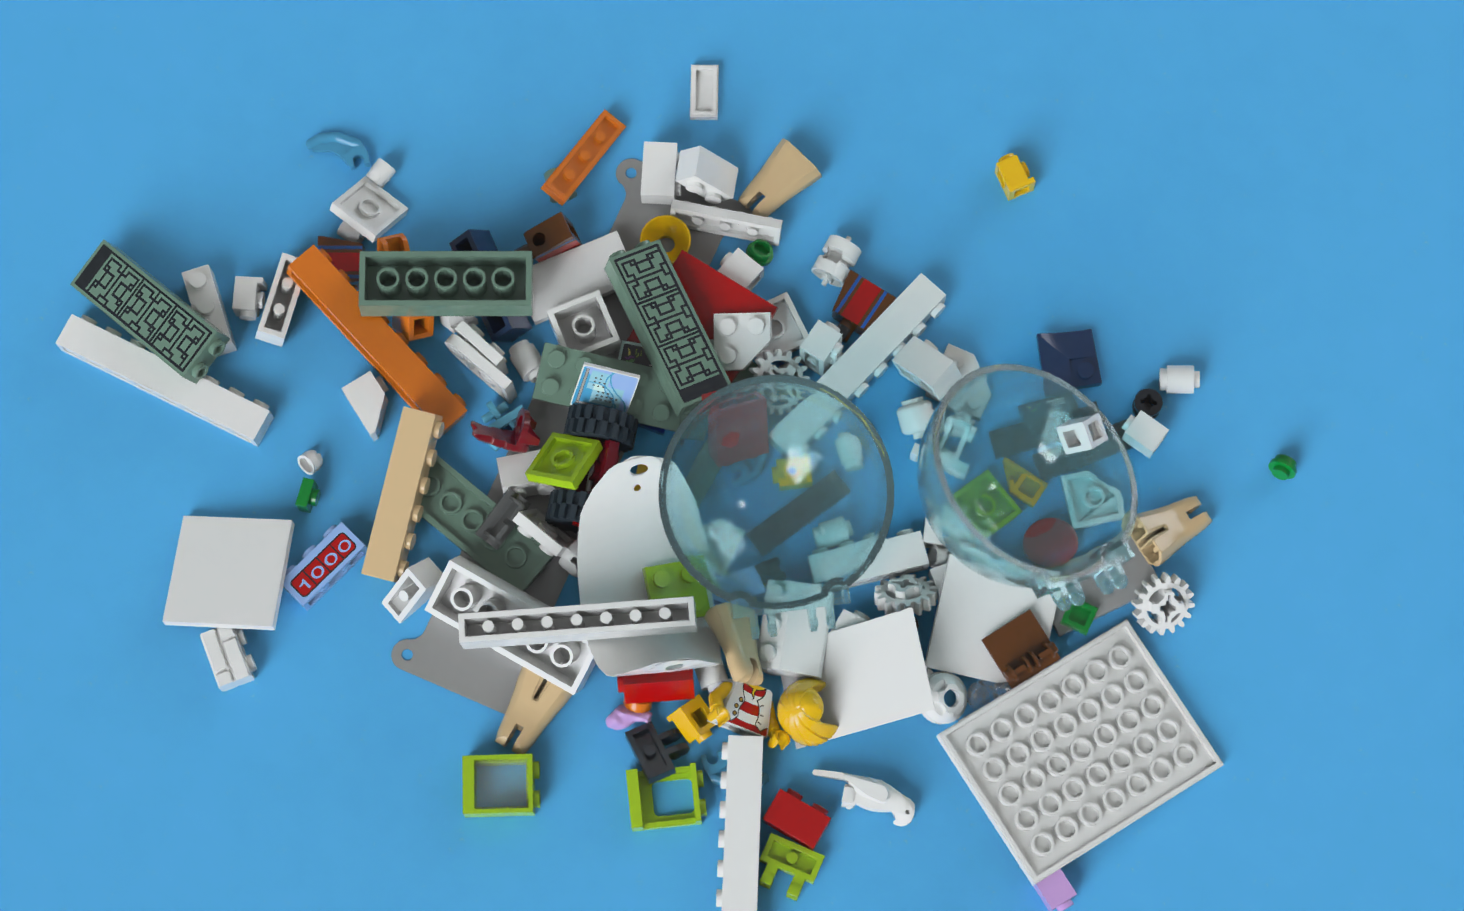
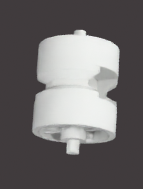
[811,235,862,287]

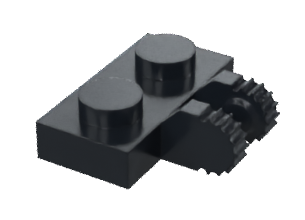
[625,721,690,784]

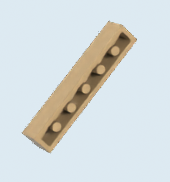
[361,406,444,582]

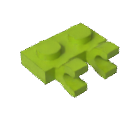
[759,833,825,901]

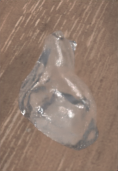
[967,680,1011,711]

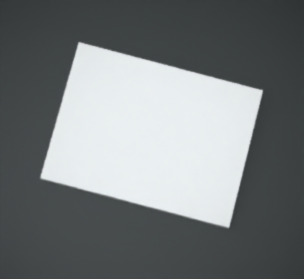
[936,619,1224,886]

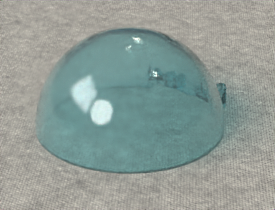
[917,364,1138,611]
[659,375,894,640]

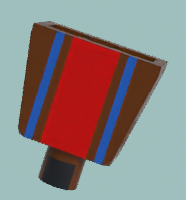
[514,212,582,262]
[318,236,366,290]
[832,270,896,343]

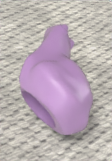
[605,704,653,730]

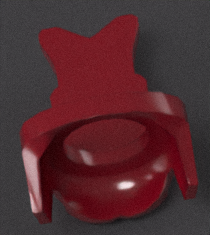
[471,408,540,453]

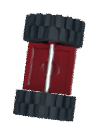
[545,404,639,534]

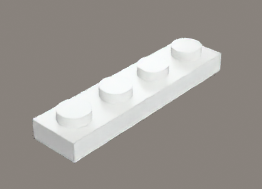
[670,199,783,246]

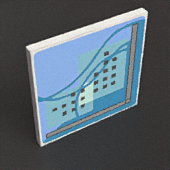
[570,362,640,413]

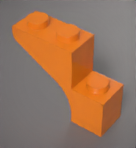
[377,233,434,341]

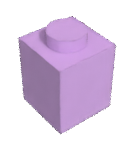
[1033,869,1077,911]

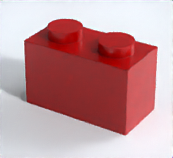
[763,788,831,851]

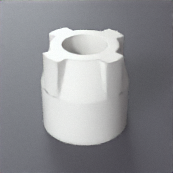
[366,158,396,188]
[337,221,365,243]

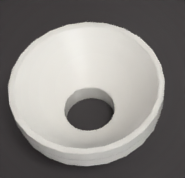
[922,671,968,724]

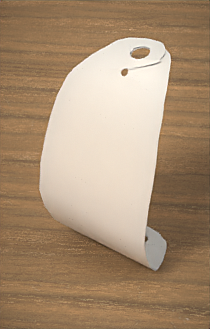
[577,456,722,677]

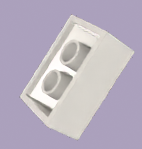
[757,583,834,678]

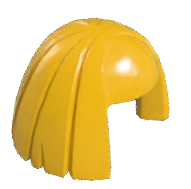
[777,678,838,746]

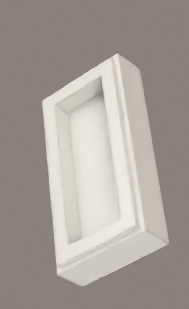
[690,65,719,120]

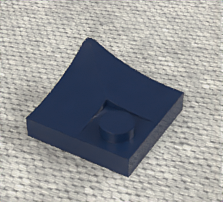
[1036,329,1102,395]

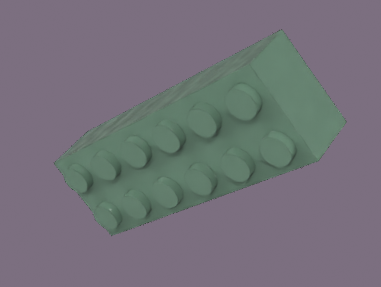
[358,251,533,316]

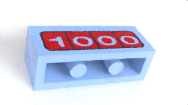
[283,522,367,611]

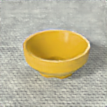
[640,215,691,265]

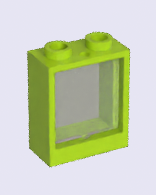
[462,754,541,818]

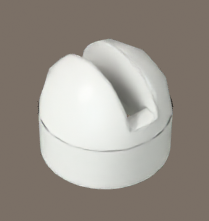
[297,450,323,475]
[927,545,951,568]

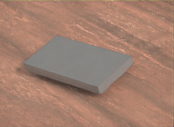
[1051,537,1158,637]

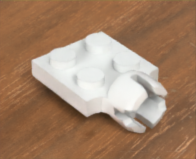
[512,508,578,577]

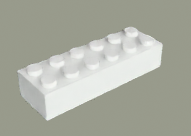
[425,555,596,695]

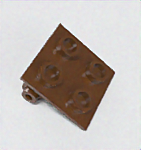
[981,609,1061,689]

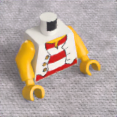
[707,679,790,750]

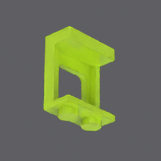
[626,763,707,832]

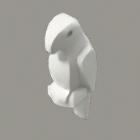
[812,769,915,827]

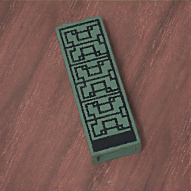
[70,239,230,384]
[604,239,732,417]

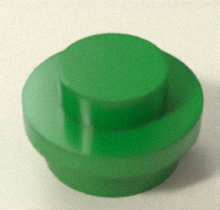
[746,239,774,266]
[1268,454,1297,480]

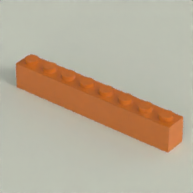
[287,244,468,436]

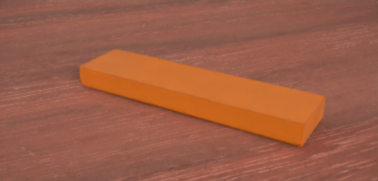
[540,109,626,206]

